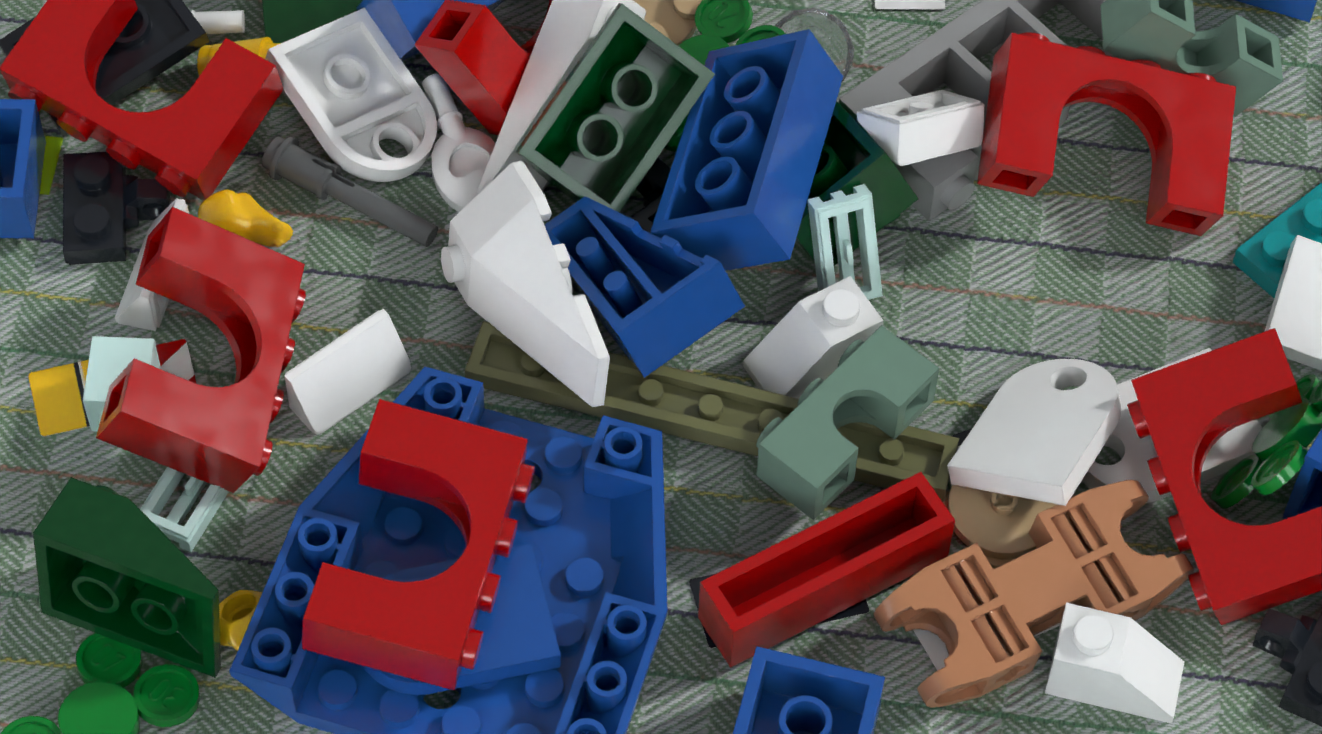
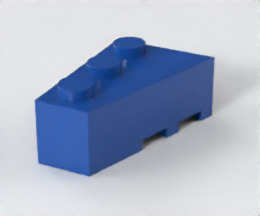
[544,196,745,378]

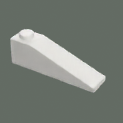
[476,0,647,194]
[441,161,610,407]

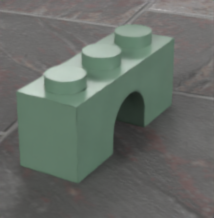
[1100,0,1283,117]
[756,325,939,520]

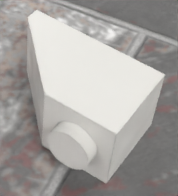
[743,276,884,399]
[1045,602,1184,724]

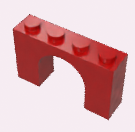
[0,0,284,201]
[414,0,552,135]
[977,32,1236,236]
[96,207,306,493]
[1127,328,1322,625]
[302,399,535,691]

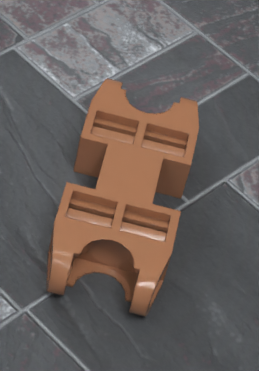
[873,480,1194,708]

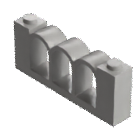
[838,0,1114,221]

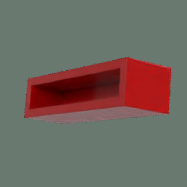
[698,472,955,668]

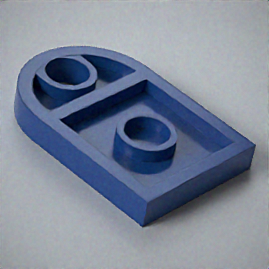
[363,543,561,695]

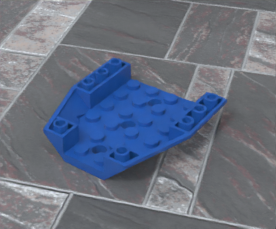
[229,367,668,734]

